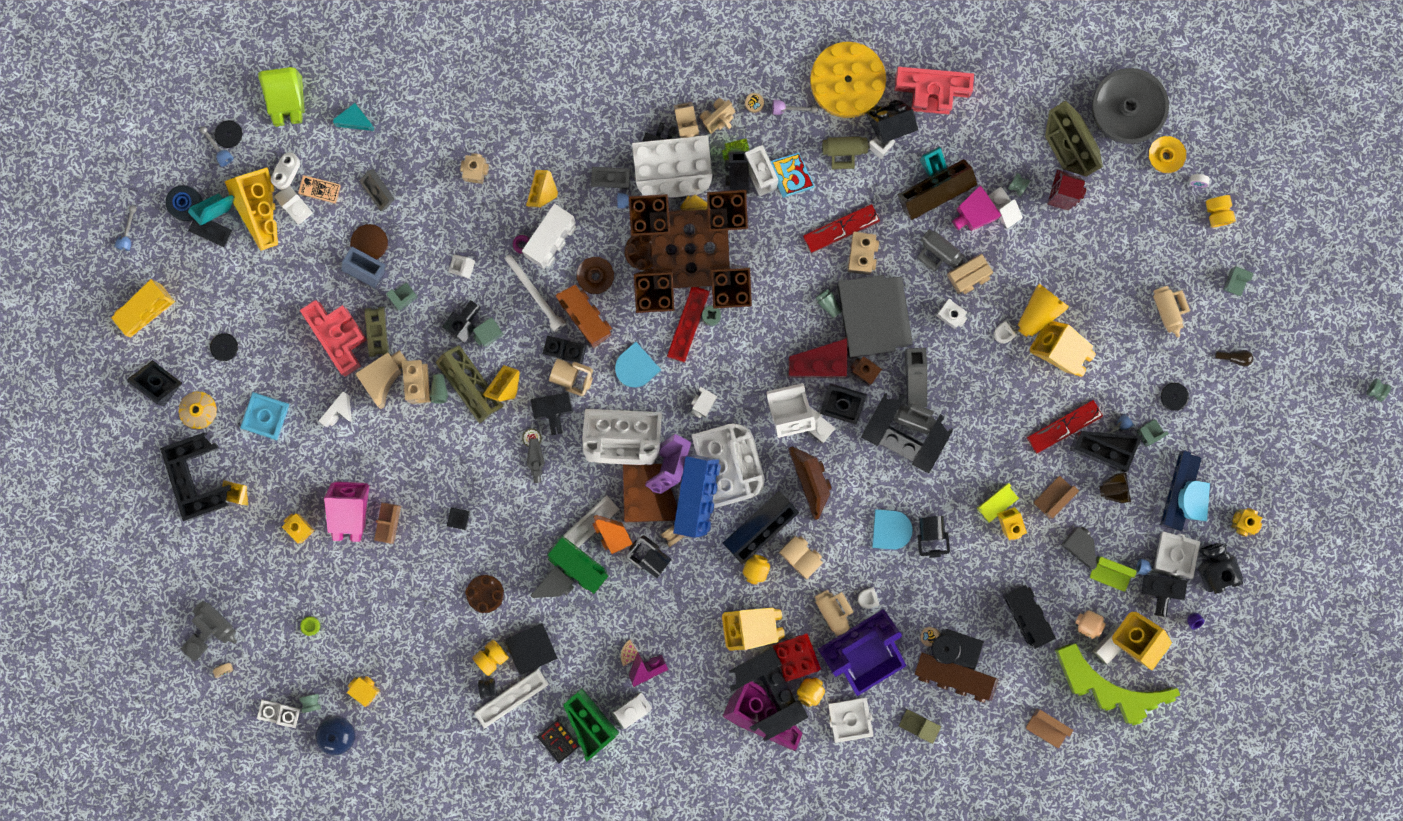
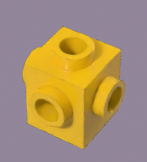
[1231,508,1262,537]

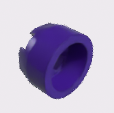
[1187,613,1205,630]

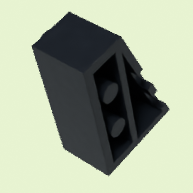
[1070,431,1142,472]
[1002,585,1056,649]

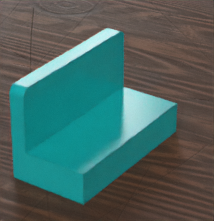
[188,193,235,226]

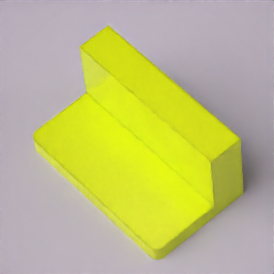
[977,483,1019,523]

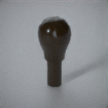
[1215,350,1254,367]

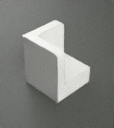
[868,136,895,159]

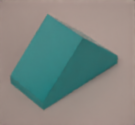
[333,103,374,131]
[920,146,947,177]

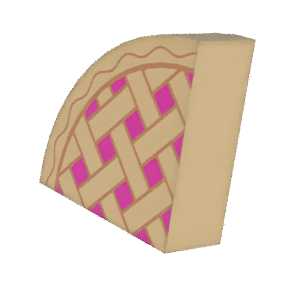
[621,640,638,666]

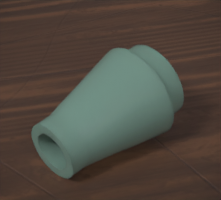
[816,289,842,318]
[429,374,449,404]

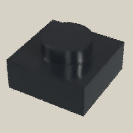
[447,507,470,530]

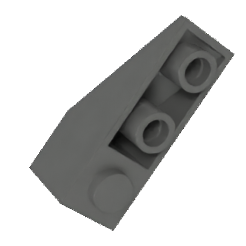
[904,348,927,407]

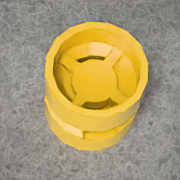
[1205,195,1236,228]
[472,639,509,676]

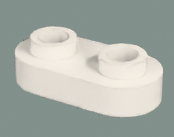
[271,153,300,190]

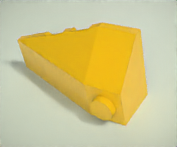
[224,168,278,251]

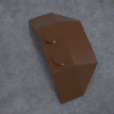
[788,446,832,520]

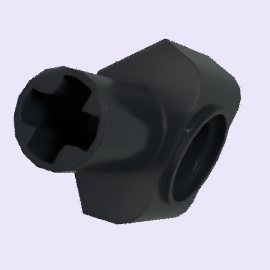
[442,300,481,343]

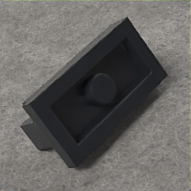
[188,219,232,247]

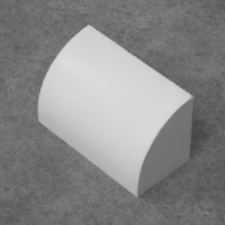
[1092,624,1122,665]

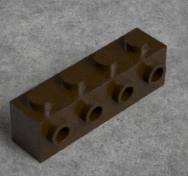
[897,159,978,220]

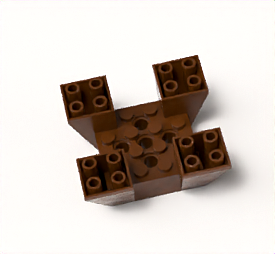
[629,190,752,313]

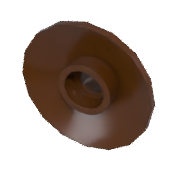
[576,257,614,294]

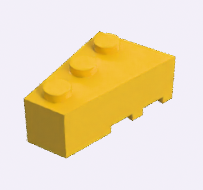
[111,279,175,338]

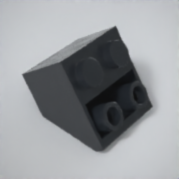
[866,100,918,143]

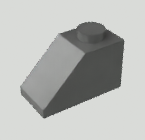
[1061,527,1097,570]
[530,567,574,598]

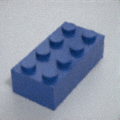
[673,455,721,538]

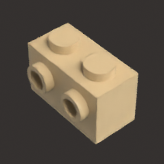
[847,232,879,275]

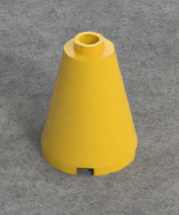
[1017,283,1069,337]

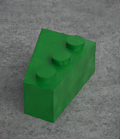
[547,535,608,594]
[563,689,619,762]

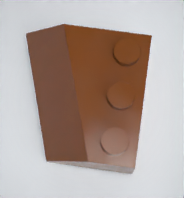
[555,284,612,349]
[623,464,677,523]

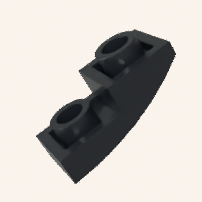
[542,336,587,364]

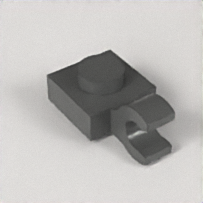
[180,632,211,662]

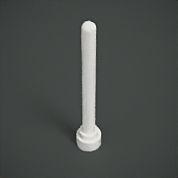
[505,255,567,332]

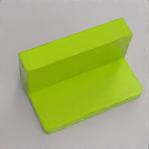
[1090,556,1137,592]

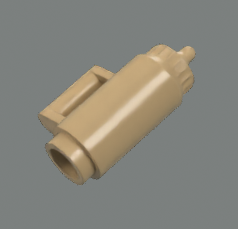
[1153,286,1190,337]
[815,589,853,637]

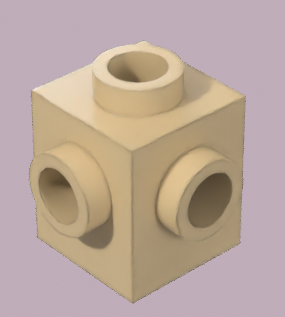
[460,153,489,184]

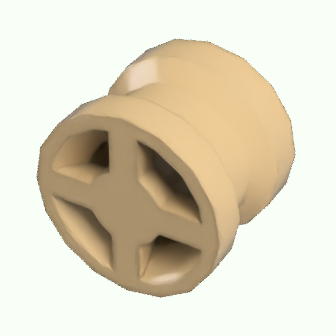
[661,525,685,547]

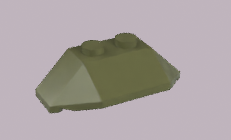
[1045,101,1103,177]

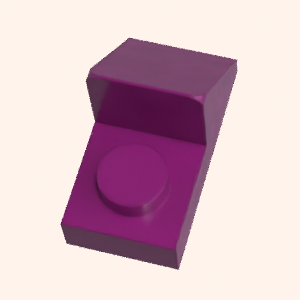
[629,652,669,687]

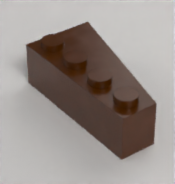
[914,652,999,703]

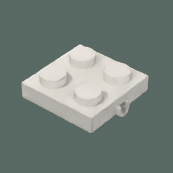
[1153,532,1200,579]
[828,697,873,743]

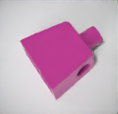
[952,186,1001,231]

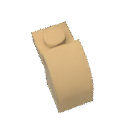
[673,102,699,138]

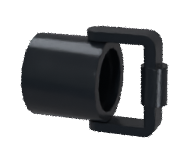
[917,516,950,558]
[627,535,672,578]

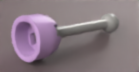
[772,100,818,115]

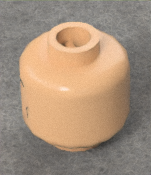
[1075,610,1106,639]

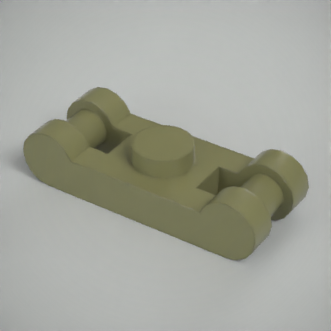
[365,306,389,357]

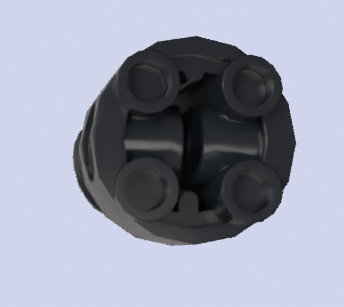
[1198,542,1243,594]

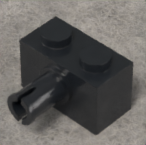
[531,392,573,435]
[1141,575,1187,617]

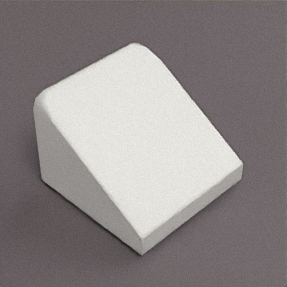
[448,254,475,279]

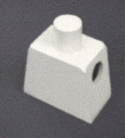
[611,692,652,729]

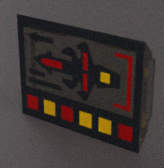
[537,719,580,764]

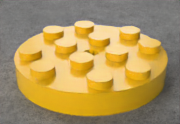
[810,42,886,118]

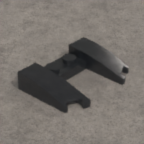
[861,393,953,473]
[160,433,231,521]
[729,648,808,741]

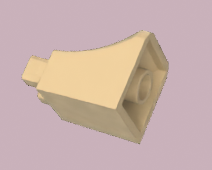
[355,350,407,409]

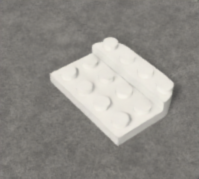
[632,135,712,198]
[582,409,662,465]
[691,424,764,508]

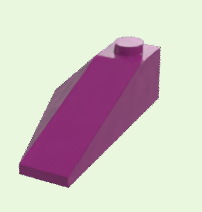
[723,681,803,751]

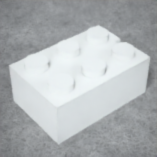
[522,203,576,269]

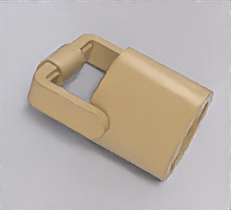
[549,358,593,396]

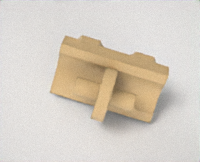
[700,98,736,134]

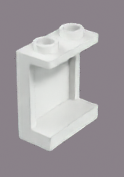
[745,145,778,196]
[766,383,816,438]

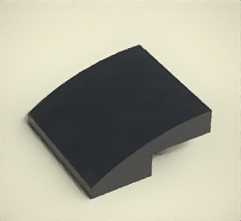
[504,623,558,675]

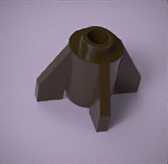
[1099,473,1131,503]

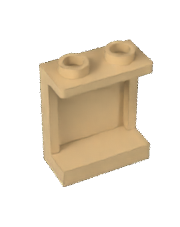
[402,360,431,404]

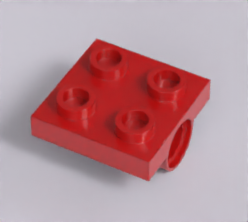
[772,633,821,682]

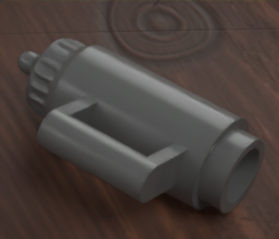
[917,229,964,272]
[893,403,936,435]
[191,601,237,644]

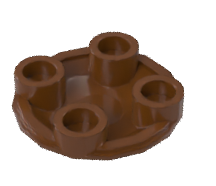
[350,224,388,260]
[624,235,653,270]
[465,575,504,613]

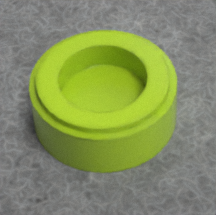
[300,616,320,636]

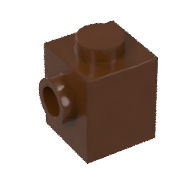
[851,356,882,387]

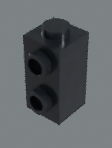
[725,151,749,194]

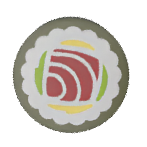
[522,429,542,447]

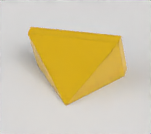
[526,170,558,208]
[483,365,520,402]
[222,480,248,506]

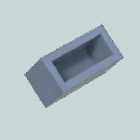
[341,247,386,289]

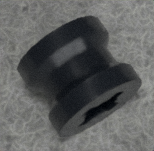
[478,678,497,699]

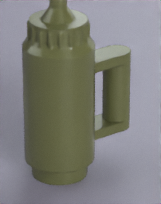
[822,136,870,170]

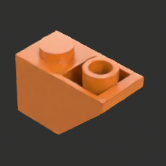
[592,515,632,554]

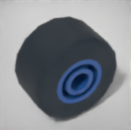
[166,185,203,221]

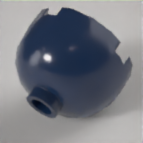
[316,716,355,756]

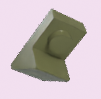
[898,709,941,744]

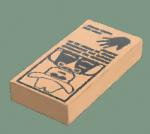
[298,175,341,204]

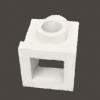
[936,299,967,329]
[691,387,717,418]

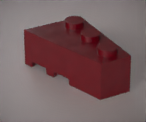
[1047,169,1086,211]
[788,338,847,379]

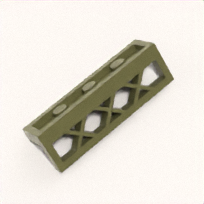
[435,345,504,424]

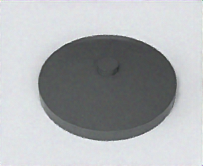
[1092,68,1169,144]

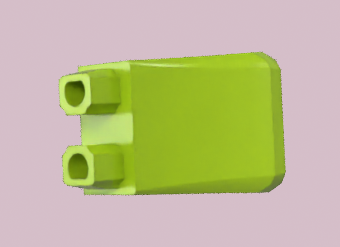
[258,67,305,127]

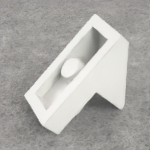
[274,186,313,225]
[988,187,1023,228]
[319,392,352,427]
[808,408,836,443]

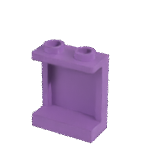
[645,434,691,494]

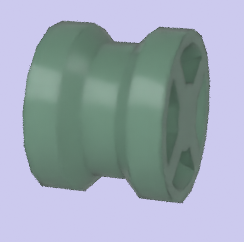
[1008,173,1031,197]
[702,306,721,326]
[1366,378,1391,402]
[299,694,321,713]

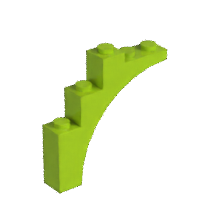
[1055,643,1180,726]

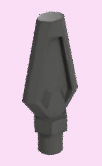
[526,438,545,483]

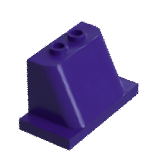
[817,609,907,696]

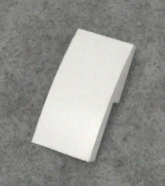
[257,699,300,728]

